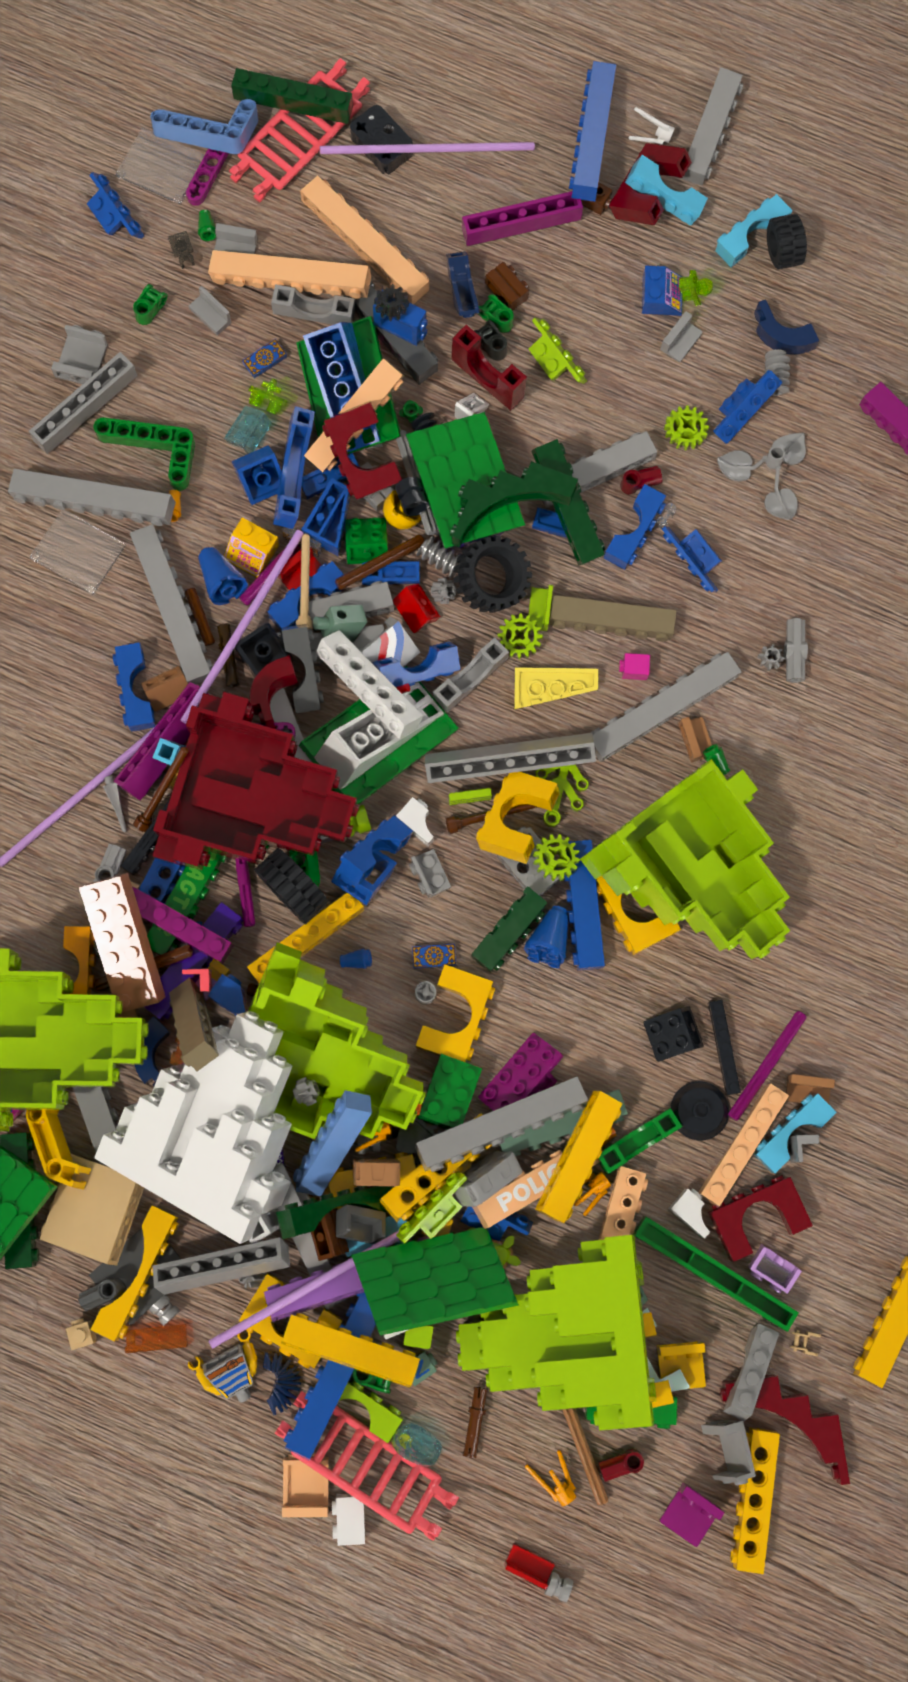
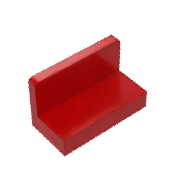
[278,548,322,590]
[392,583,441,633]
[504,1543,555,1590]

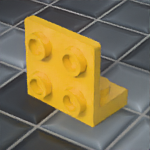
[657,1341,706,1389]

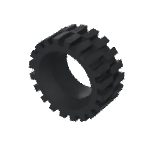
[453,536,532,613]
[254,847,329,925]

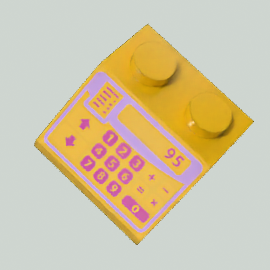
[224,517,280,578]

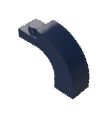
[754,299,819,355]
[134,1016,171,1086]

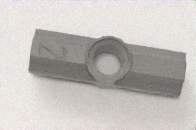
[784,618,808,683]
[94,844,127,882]

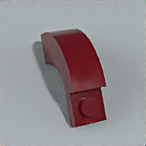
[250,656,298,729]

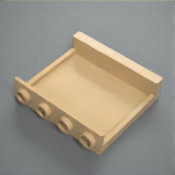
[40,1154,144,1266]

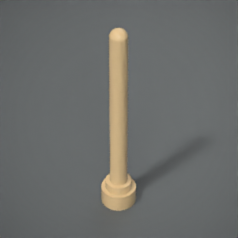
[296,533,313,629]

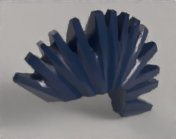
[263,1352,301,1416]

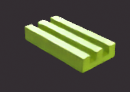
[448,788,492,806]

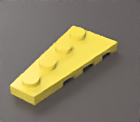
[514,668,598,710]

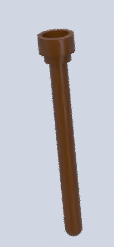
[133,747,188,832]
[445,804,538,834]

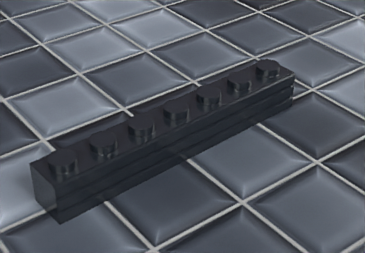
[121,799,170,876]
[707,1000,741,1096]

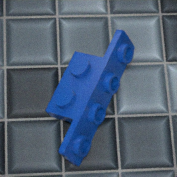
[87,172,144,239]
[713,370,782,444]
[662,526,722,593]
[461,1207,533,1241]

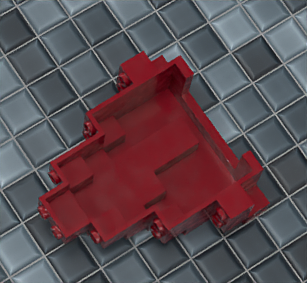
[153,692,360,870]

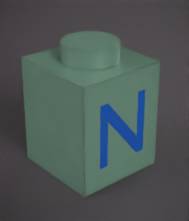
[413,1350,438,1387]

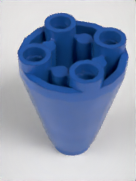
[524,906,569,969]

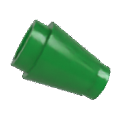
[198,210,216,241]
[703,744,730,775]

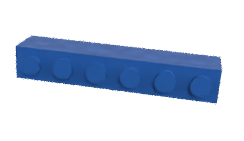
[564,840,605,971]

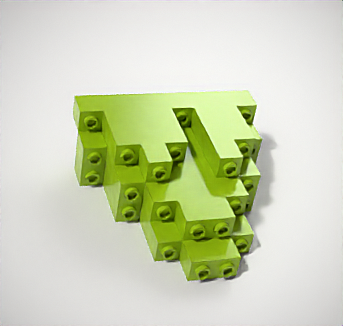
[580,759,790,959]
[248,942,426,1139]
[0,948,149,1131]
[456,1235,657,1431]

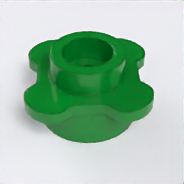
[399,400,423,423]

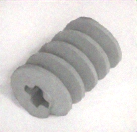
[765,350,790,396]
[416,536,462,578]

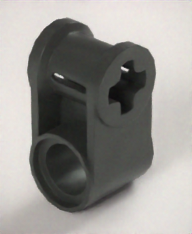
[473,320,507,361]

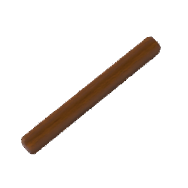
[335,534,425,590]
[94,945,193,991]

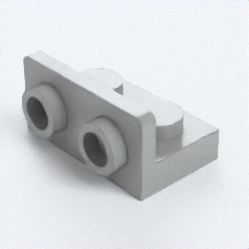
[409,849,451,898]

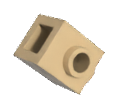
[66,1318,98,1350]

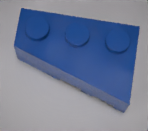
[301,478,350,557]

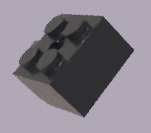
[235,623,294,678]

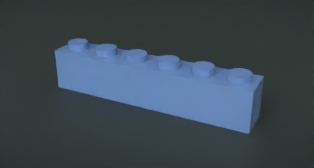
[293,1090,372,1196]

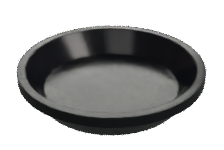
[670,1081,729,1141]

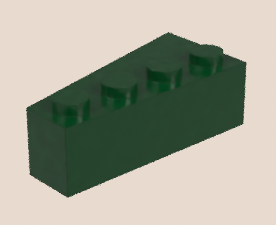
[471,886,547,973]

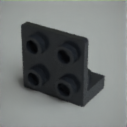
[643,1006,704,1062]

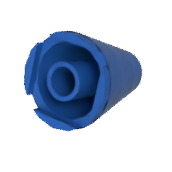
[198,547,248,605]

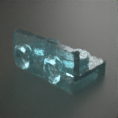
[224,406,272,454]

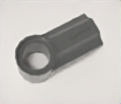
[78,1278,126,1312]

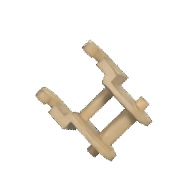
[790,1330,821,1356]

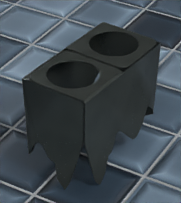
[387,1120,433,1165]

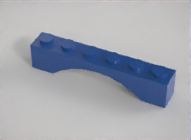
[273,406,315,529]

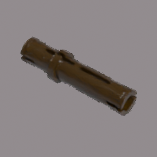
[217,624,240,687]

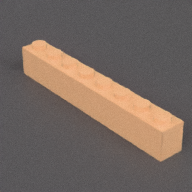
[300,175,429,305]
[208,250,372,299]

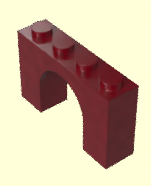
[609,143,692,226]
[451,325,527,411]
[322,400,402,500]
[708,1175,813,1262]

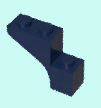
[446,251,479,318]

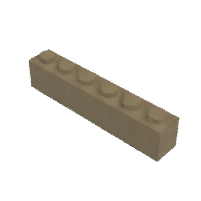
[549,595,676,642]
[169,977,219,1072]

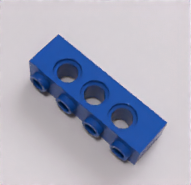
[139,859,186,904]

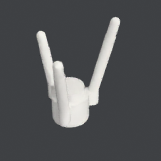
[629,107,675,145]

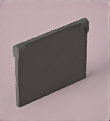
[88,1228,182,1326]

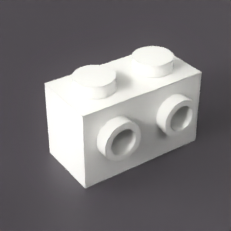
[332,1494,365,1546]

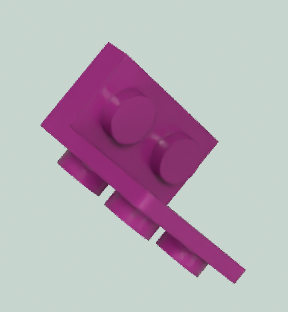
[660,1482,725,1547]

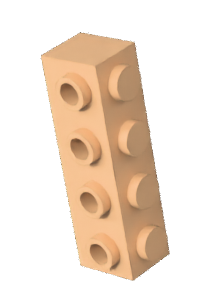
[598,1166,648,1240]

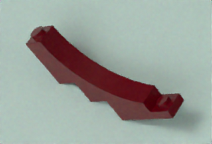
[720,1374,850,1485]

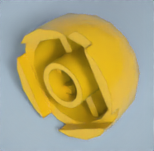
[383,490,422,530]

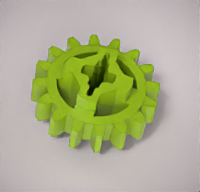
[664,405,709,450]
[498,613,543,659]
[533,834,580,881]

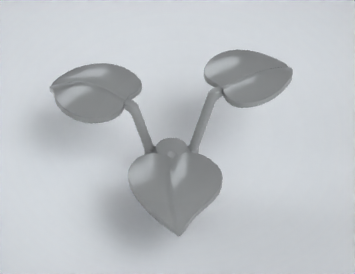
[717,433,806,520]

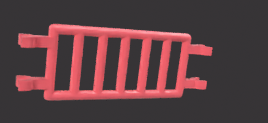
[229,58,370,202]
[275,1391,459,1541]

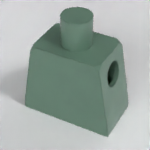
[313,605,367,643]

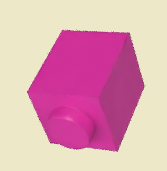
[619,653,650,680]

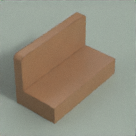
[141,666,188,712]
[678,717,712,763]
[786,1074,835,1104]

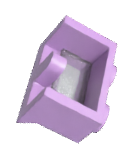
[748,1244,802,1294]

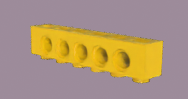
[247,893,364,983]
[380,1113,492,1222]
[730,1427,780,1574]

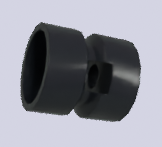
[395,477,429,516]

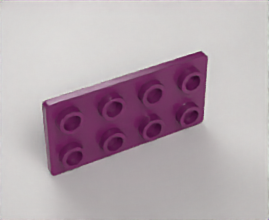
[478,1033,563,1111]

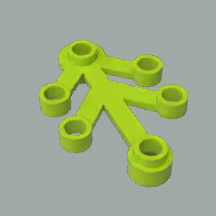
[535,764,589,827]

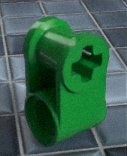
[133,284,168,325]
[478,294,514,333]
[353,1369,391,1394]

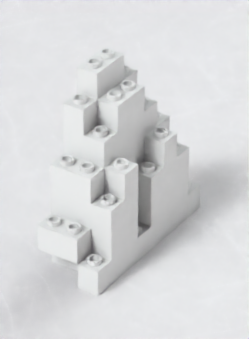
[95,1011,293,1244]

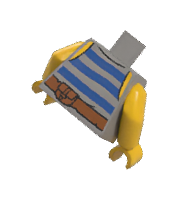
[188,1331,257,1403]

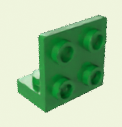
[345,517,388,564]

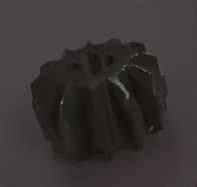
[374,284,409,322]

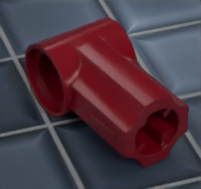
[620,466,663,495]
[598,1448,644,1482]

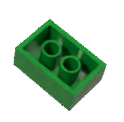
[417,1054,482,1130]

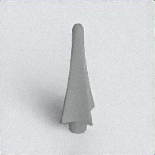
[103,776,127,832]

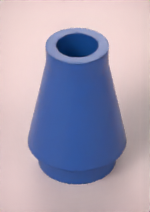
[340,948,372,969]

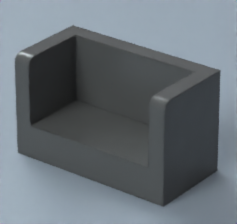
[336,1205,386,1244]

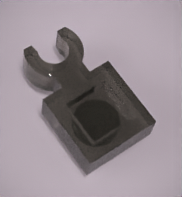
[168,231,195,269]

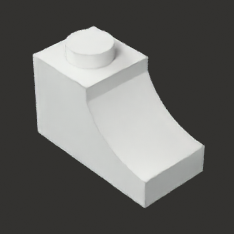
[396,797,434,847]
[668,1188,710,1239]

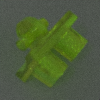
[679,270,713,306]
[248,378,288,415]

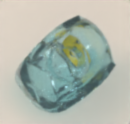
[391,1423,442,1467]

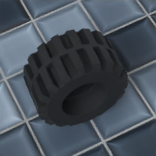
[767,214,807,270]

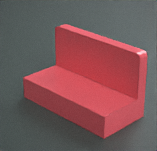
[182,969,212,992]

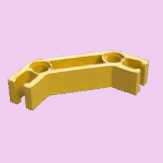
[26,1109,91,1190]

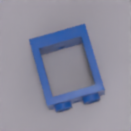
[373,289,428,346]
[331,840,397,906]

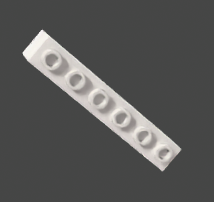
[316,630,423,739]

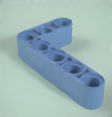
[150,99,258,154]

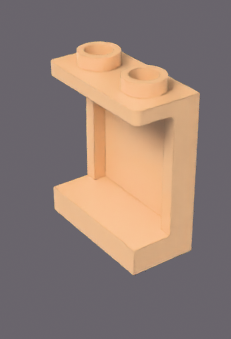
[282,1453,329,1517]

